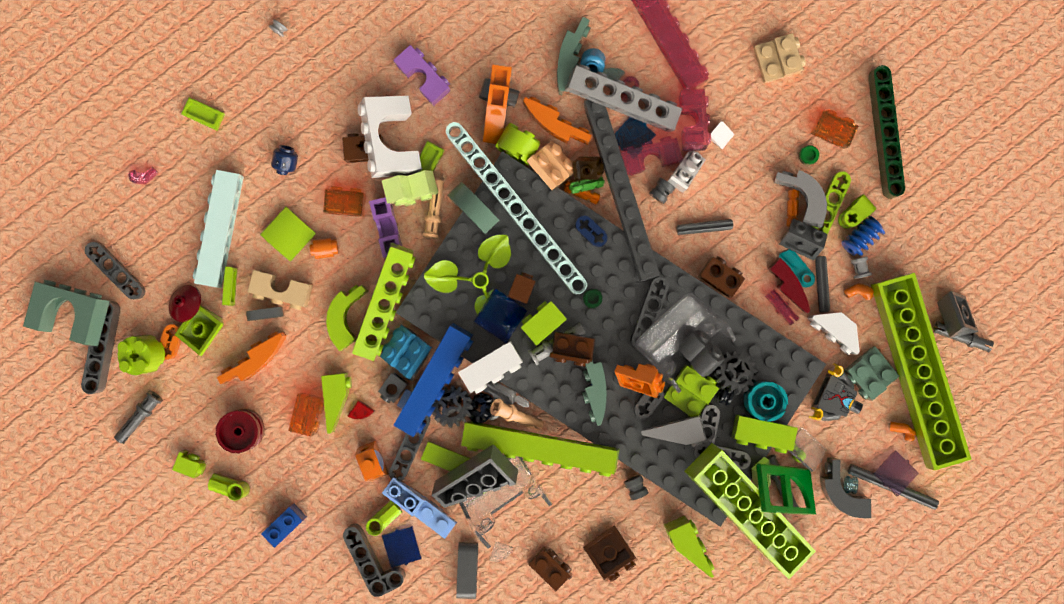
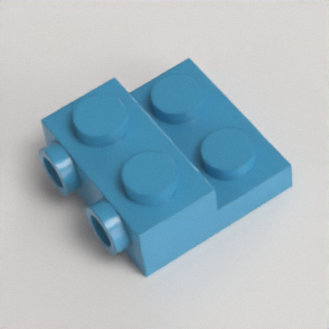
[380,325,432,379]

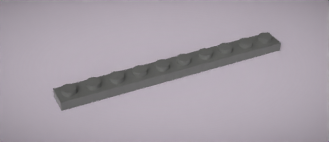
[583,100,660,282]

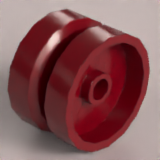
[215,409,265,454]

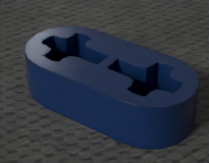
[575,216,607,247]

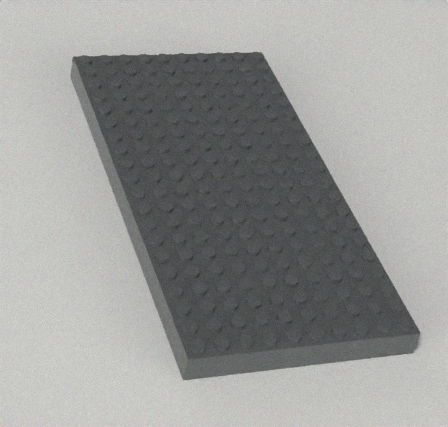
[396,151,826,527]

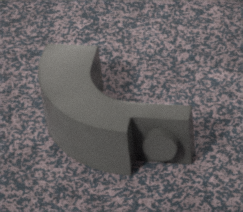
[820,457,871,518]

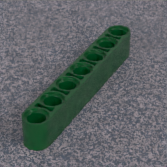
[868,65,905,199]

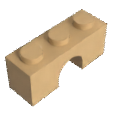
[247,270,313,310]

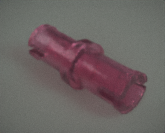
[765,289,799,326]

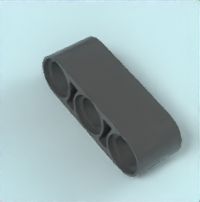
[456,542,478,599]

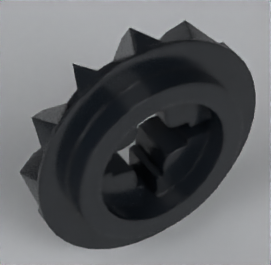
[468,393,493,424]

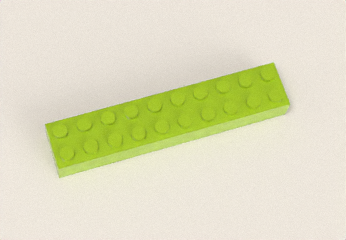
[871,273,972,471]

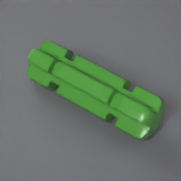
[569,176,605,194]

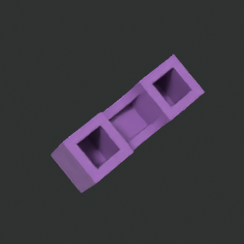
[393,45,450,106]
[369,197,402,259]

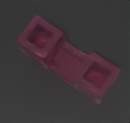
[679,89,711,151]
[621,136,683,176]

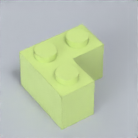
[382,170,438,206]

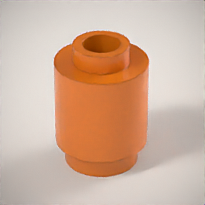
[310,238,339,259]

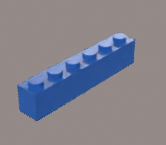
[393,323,474,437]

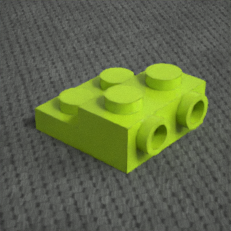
[664,365,719,417]

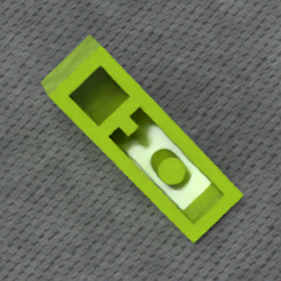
[321,373,352,434]

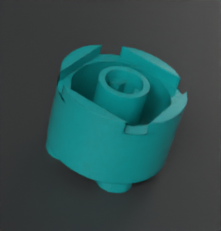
[744,381,788,422]

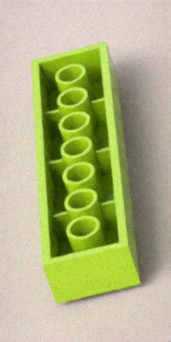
[684,443,816,579]

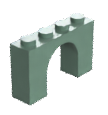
[23,280,110,346]

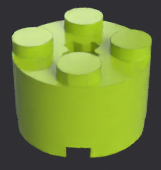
[495,122,541,166]
[117,335,165,375]

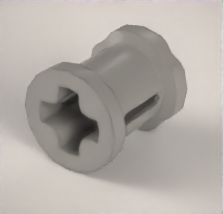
[850,257,872,279]

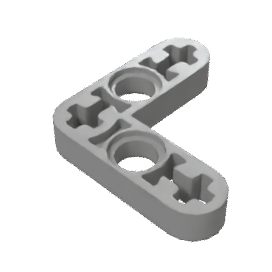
[693,404,751,469]

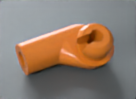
[890,421,916,441]

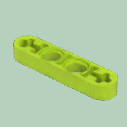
[811,171,851,235]

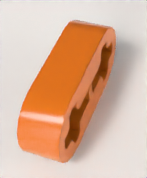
[160,324,181,360]

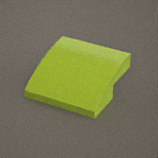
[260,206,316,262]

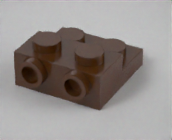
[583,525,638,582]

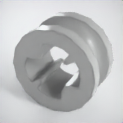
[268,19,288,37]

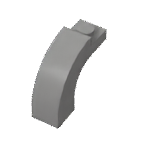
[775,170,827,228]

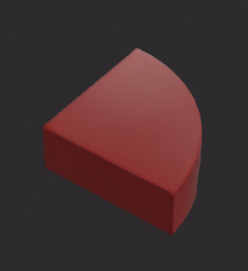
[348,400,375,419]

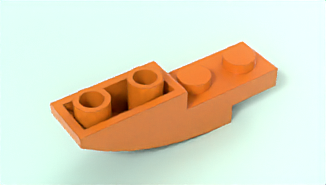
[483,65,512,144]
[523,97,592,145]
[217,331,286,384]

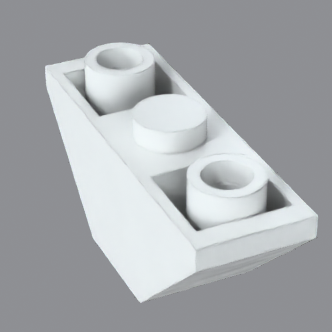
[667,149,706,193]
[807,312,860,355]

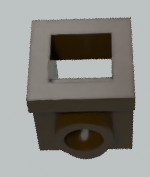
[573,157,604,181]

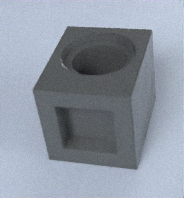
[378,372,409,403]

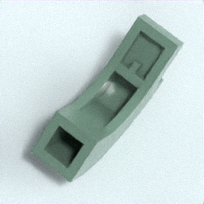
[447,182,499,234]

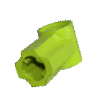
[208,473,250,501]
[366,500,403,536]

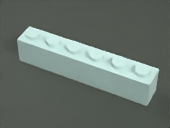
[193,170,244,288]

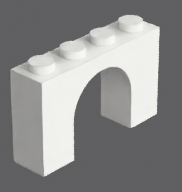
[358,96,422,178]

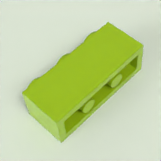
[731,414,798,454]

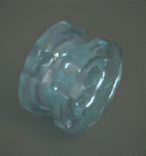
[843,476,858,494]

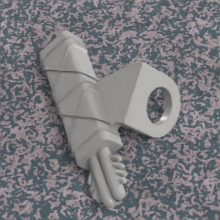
[483,381,529,420]

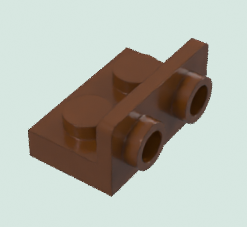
[549,332,595,366]
[528,547,572,591]

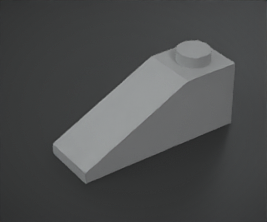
[641,415,707,447]

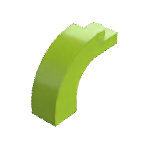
[326,285,369,351]

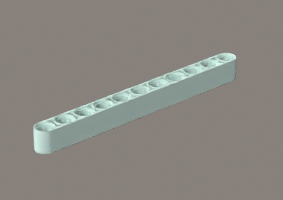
[446,122,587,294]

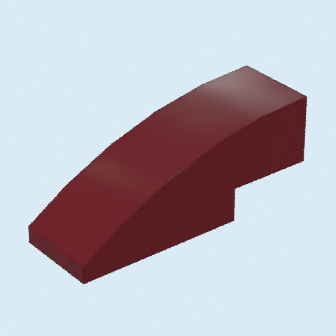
[768,258,810,314]

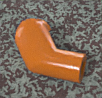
[844,283,874,300]

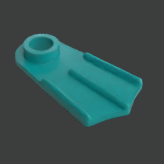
[778,249,815,288]

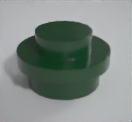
[583,289,603,308]

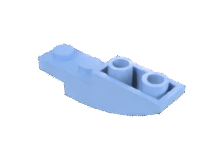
[382,477,457,539]

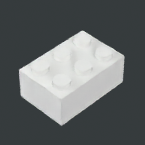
[458,341,523,394]

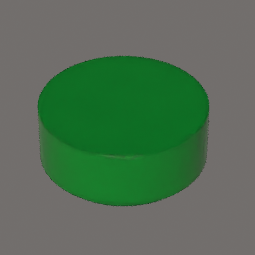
[799,145,819,165]

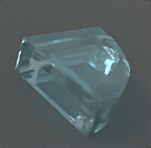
[602,68,625,80]

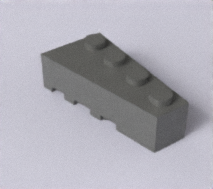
[432,444,518,508]

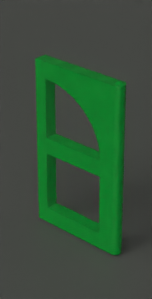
[756,463,816,515]

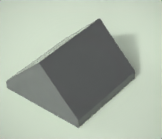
[937,291,978,338]

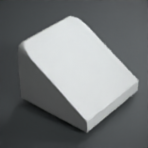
[707,121,734,149]

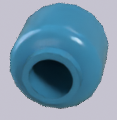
[580,48,606,73]

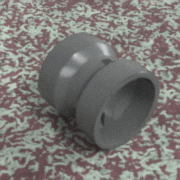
[649,178,675,204]
[624,475,649,500]

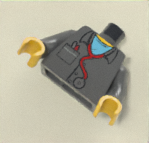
[809,363,863,421]

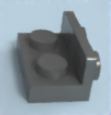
[779,219,828,261]

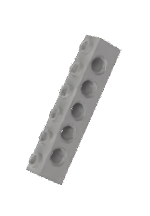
[565,65,682,132]

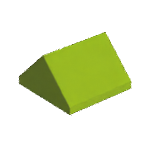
[175,305,224,356]

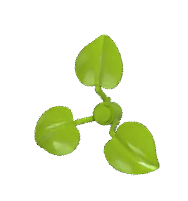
[424,235,511,325]

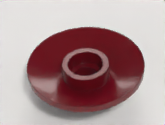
[169,285,201,322]

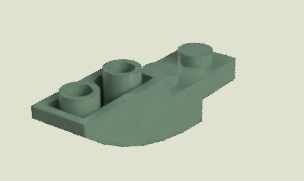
[557,17,591,96]
[582,361,607,426]

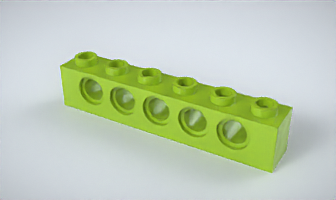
[352,243,416,361]

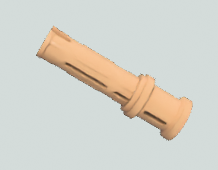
[422,180,444,239]
[490,398,543,431]

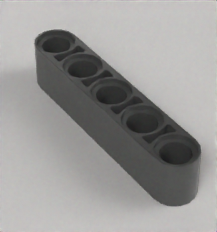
[81,301,120,394]

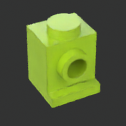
[172,450,206,478]

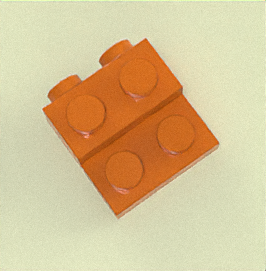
[614,364,665,398]

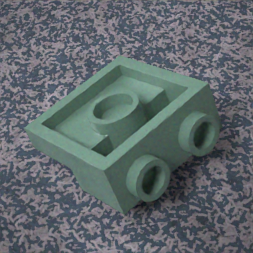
[844,346,899,401]

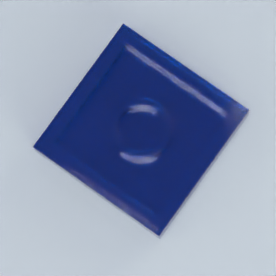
[473,289,527,343]

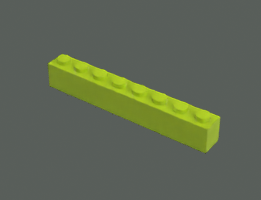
[461,421,620,477]

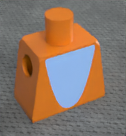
[355,440,389,482]

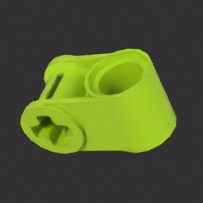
[838,194,877,229]

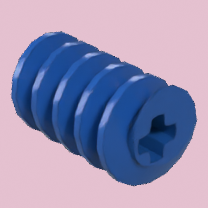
[841,216,885,256]

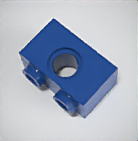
[261,503,307,548]

